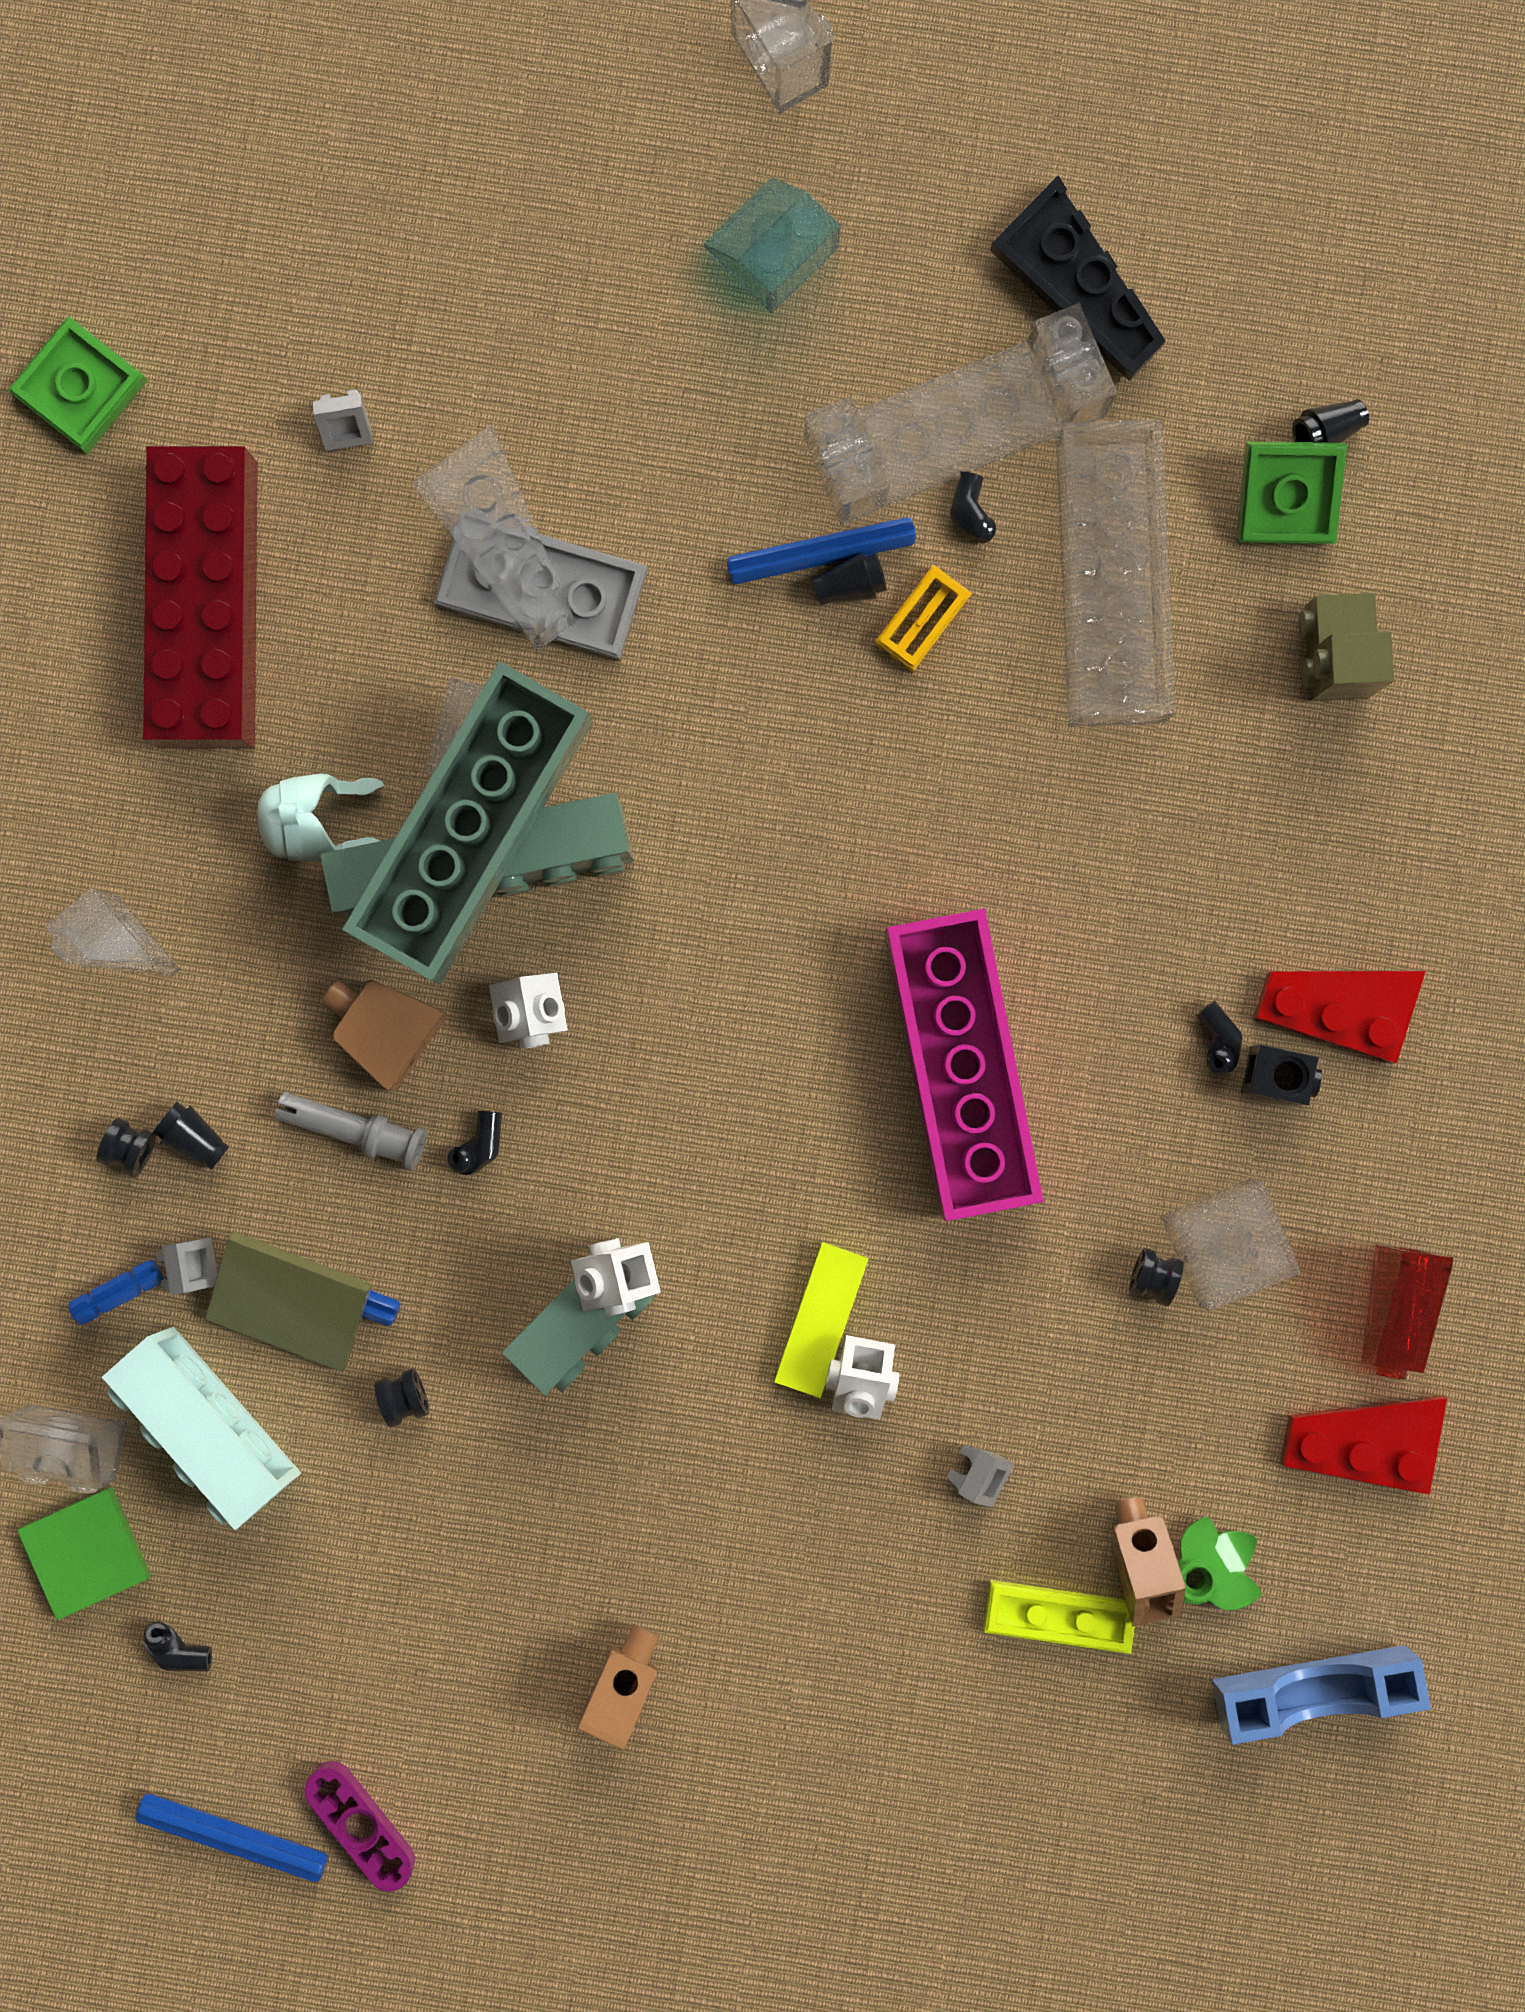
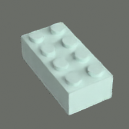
[102,1326,301,1530]

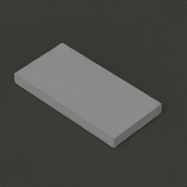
[434,511,648,661]

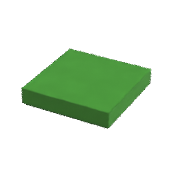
[8,316,148,454]
[1237,441,1347,544]
[17,1486,151,1620]

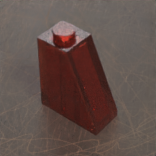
[1361,1244,1453,1379]

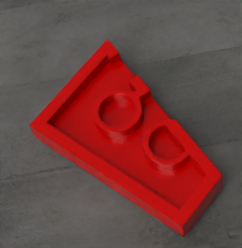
[1253,971,1426,1064]
[1280,1395,1447,1495]

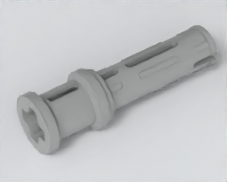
[275,1091,427,1171]

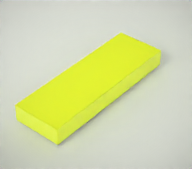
[774,1242,869,1398]
[983,1580,1135,1654]

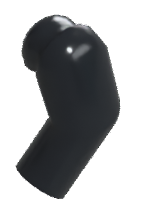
[950,471,996,544]
[1196,1000,1243,1075]
[447,1111,502,1175]
[143,1621,212,1672]

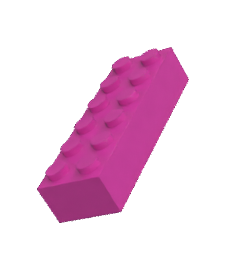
[884,908,1044,1221]

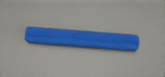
[726,517,916,584]
[136,1793,328,1882]

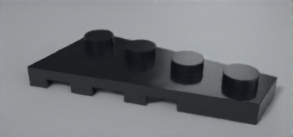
[990,176,1166,381]

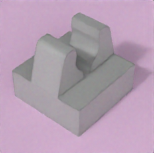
[313,390,373,451]
[157,1237,218,1295]
[948,1446,1014,1507]

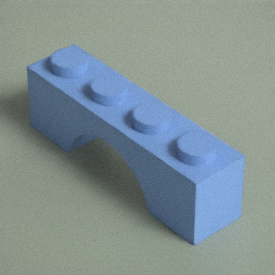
[1212,1645,1431,1745]

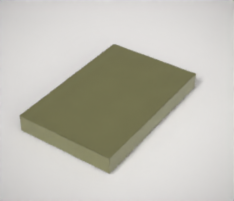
[205,1231,373,1372]

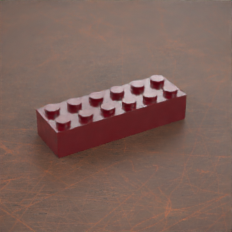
[143,446,258,749]

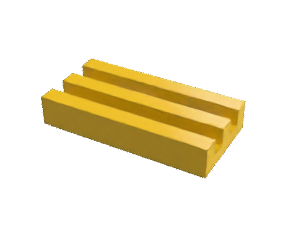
[874,565,972,673]

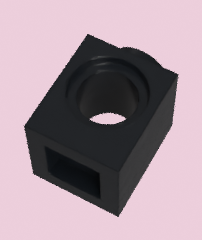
[1240,1045,1322,1105]

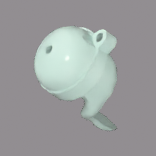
[257,773,384,862]

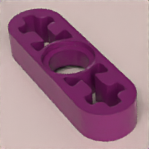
[305,1761,415,1892]

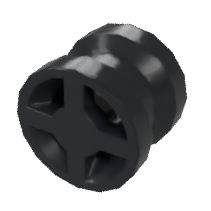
[96,1118,156,1178]
[1129,1247,1184,1307]
[374,1368,429,1428]

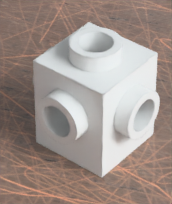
[489,973,568,1049]
[571,1238,661,1316]
[826,1335,899,1420]

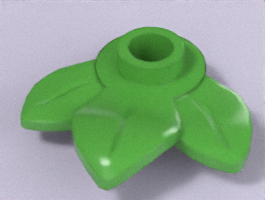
[1177,1516,1262,1611]

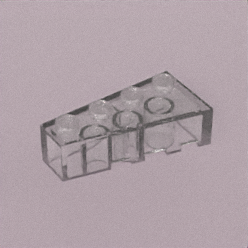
[412,424,575,652]

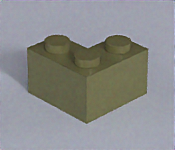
[1299,593,1394,701]

